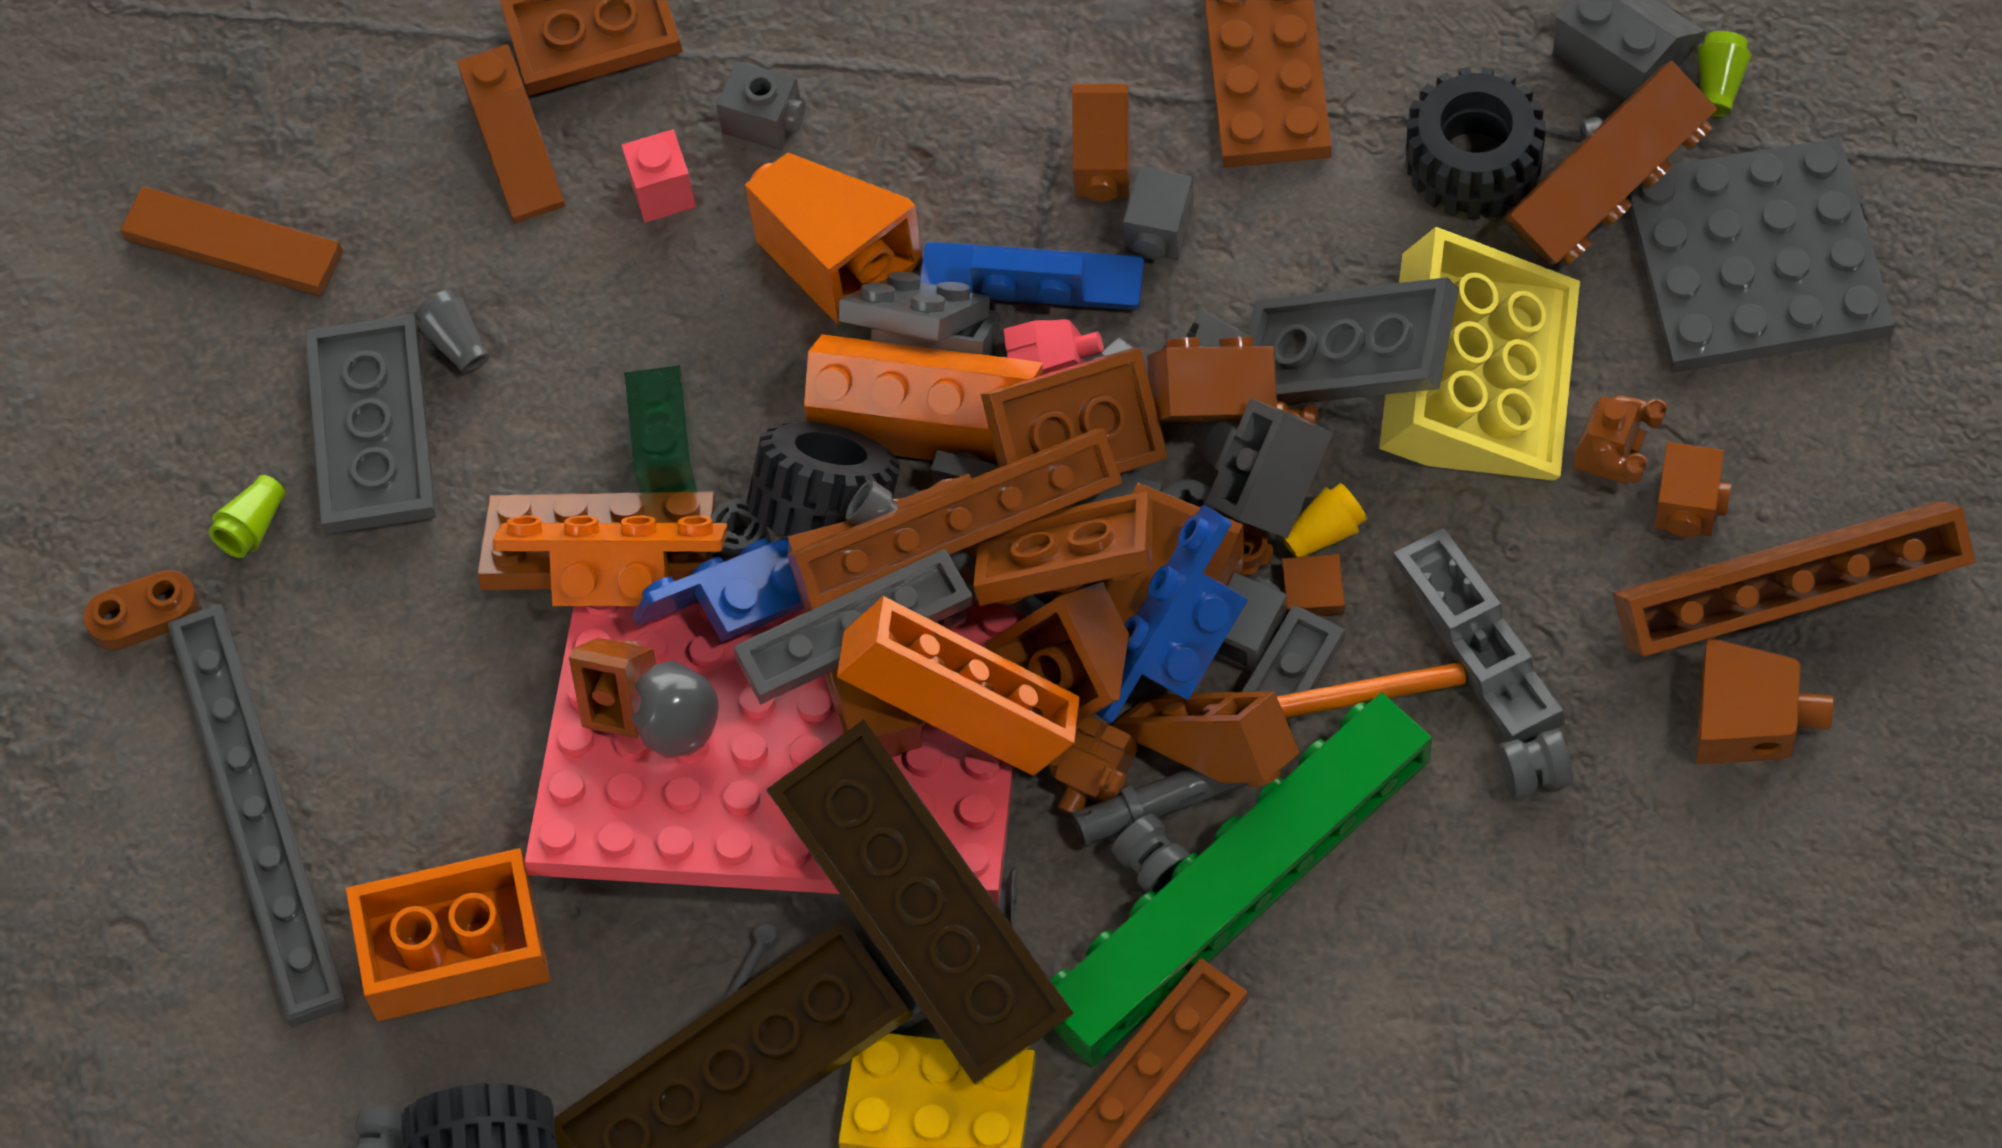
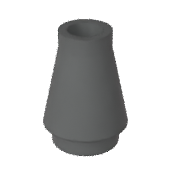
[415,290,490,374]

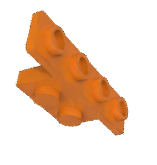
[492,515,728,606]

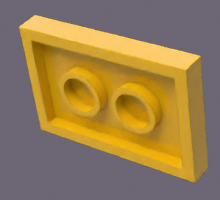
[838,1034,1036,1148]

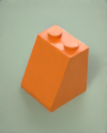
[745,152,923,326]

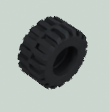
[1405,67,1546,219]
[746,422,900,537]
[401,1083,557,1148]

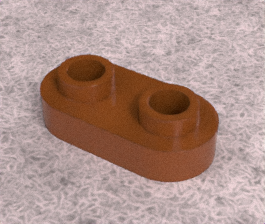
[84,570,199,650]

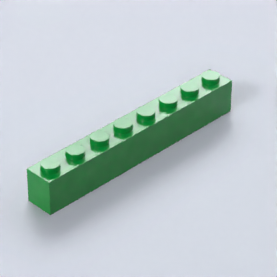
[1050,692,1432,1069]

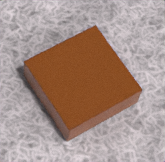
[1282,554,1345,616]

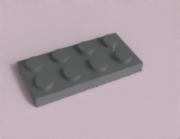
[1248,277,1459,405]
[305,314,437,534]

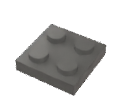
[838,272,990,341]

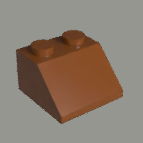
[984,581,1129,725]

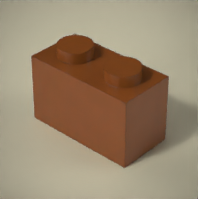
[1147,337,1277,423]

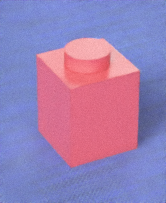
[622,129,696,223]

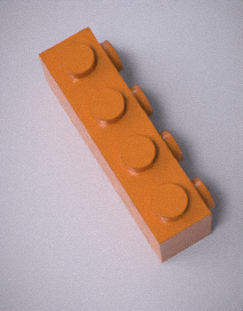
[837,596,1079,776]

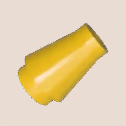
[1280,483,1367,557]

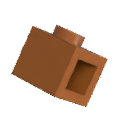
[1654,442,1731,538]

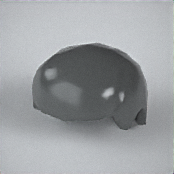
[631,661,719,758]

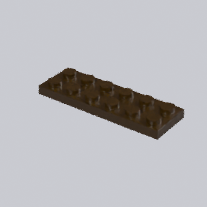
[766,719,1075,1086]
[554,918,912,1148]

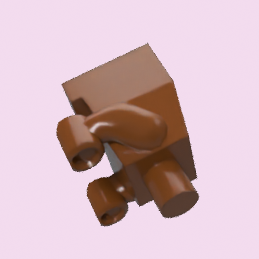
[1573,395,1667,485]
[1048,716,1139,815]

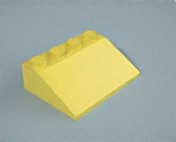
[1379,227,1580,481]

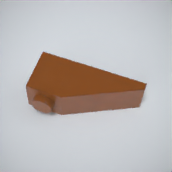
[457,44,565,224]
[1114,691,1300,787]

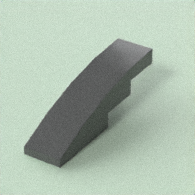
[1394,528,1565,743]

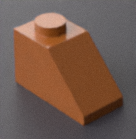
[1072,84,1131,202]
[569,638,656,738]

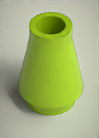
[1697,31,1752,117]
[209,475,286,558]

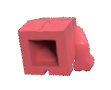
[1004,319,1104,375]

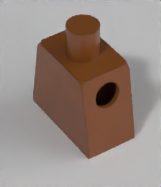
[1696,639,1833,764]

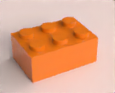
[346,848,551,1022]

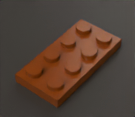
[1204,0,1332,168]
[478,492,716,590]

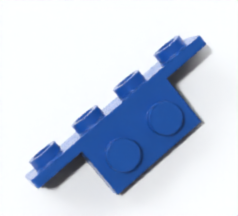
[920,242,1144,310]
[1095,505,1248,723]
[632,537,803,642]

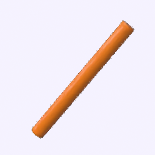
[1277,662,1466,718]

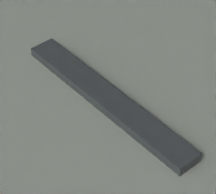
[168,604,348,1028]

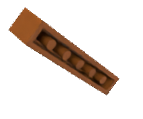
[1613,501,1976,657]

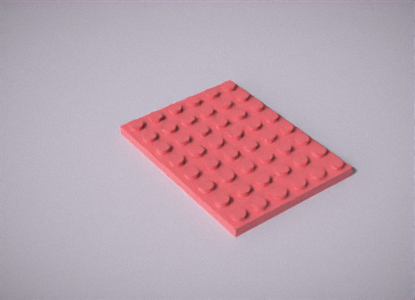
[525,600,1025,904]

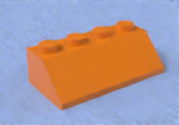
[804,334,1043,464]

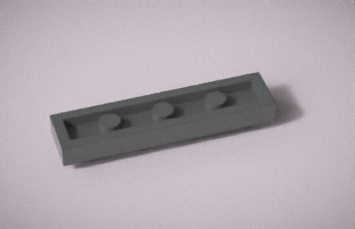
[733,548,972,705]

